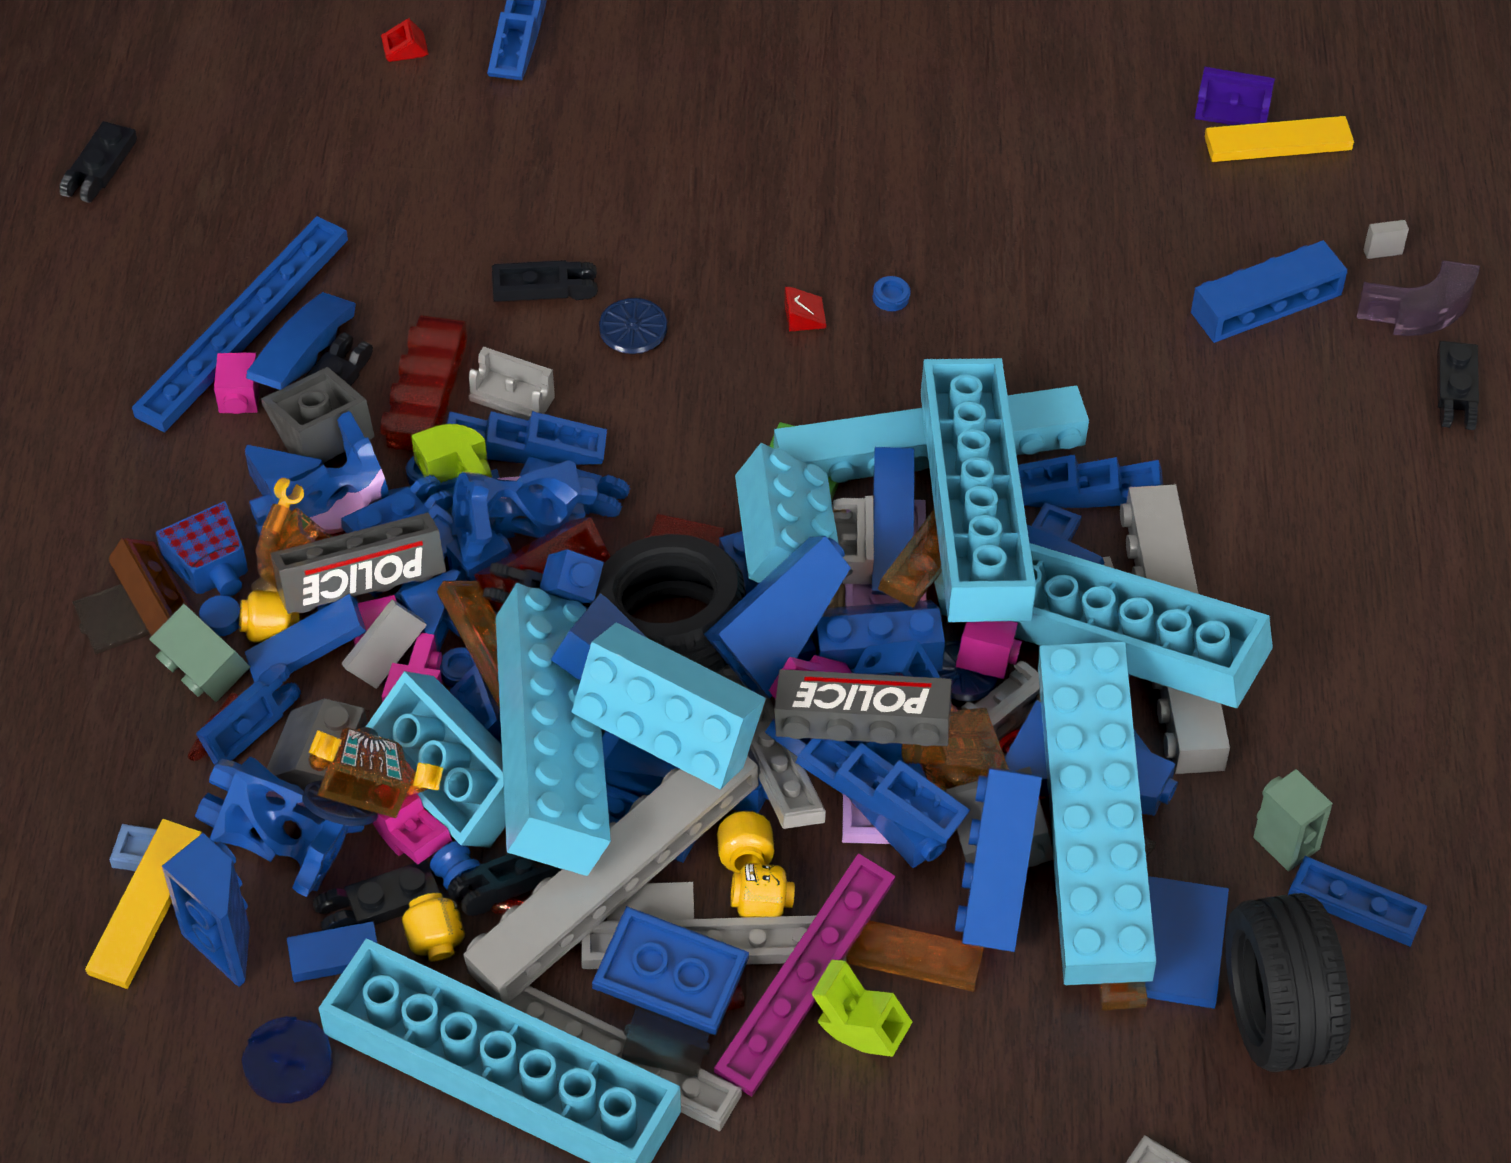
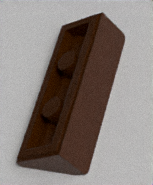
[109,538,196,636]

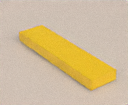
[1204,116,1354,162]
[85,819,202,989]

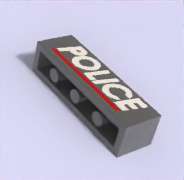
[270,513,446,614]
[774,669,952,746]

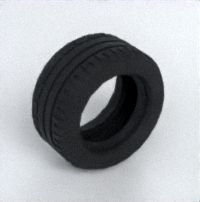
[590,534,746,673]
[1226,893,1351,1072]

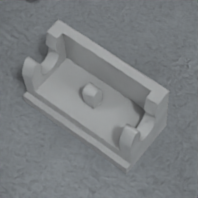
[469,347,555,420]
[833,496,874,584]
[957,661,1041,750]

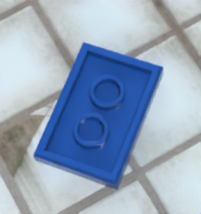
[1127,876,1229,1009]
[592,906,749,1036]

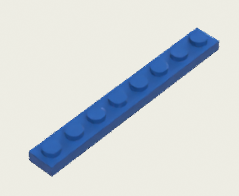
[132,216,348,433]

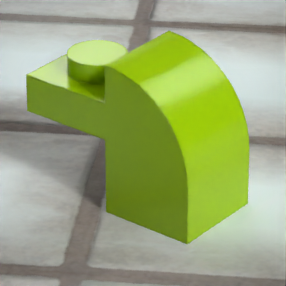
[411,424,492,483]
[811,960,912,1057]

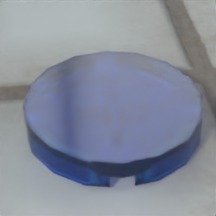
[241,1016,333,1103]

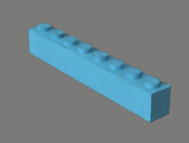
[774,385,1089,483]

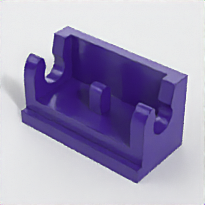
[1195,67,1275,125]

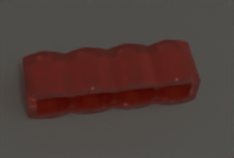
[380,315,467,451]

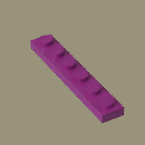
[714,853,895,1097]

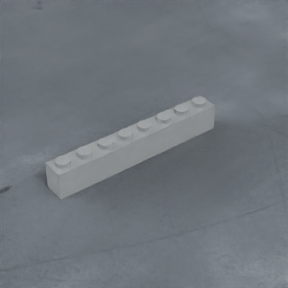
[1120,484,1230,774]
[463,756,759,1004]

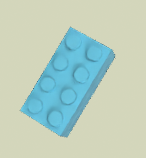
[735,443,839,583]
[571,622,766,790]
[362,671,506,848]

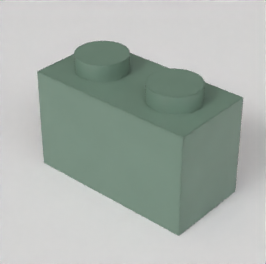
[149,604,250,702]
[1253,769,1333,872]

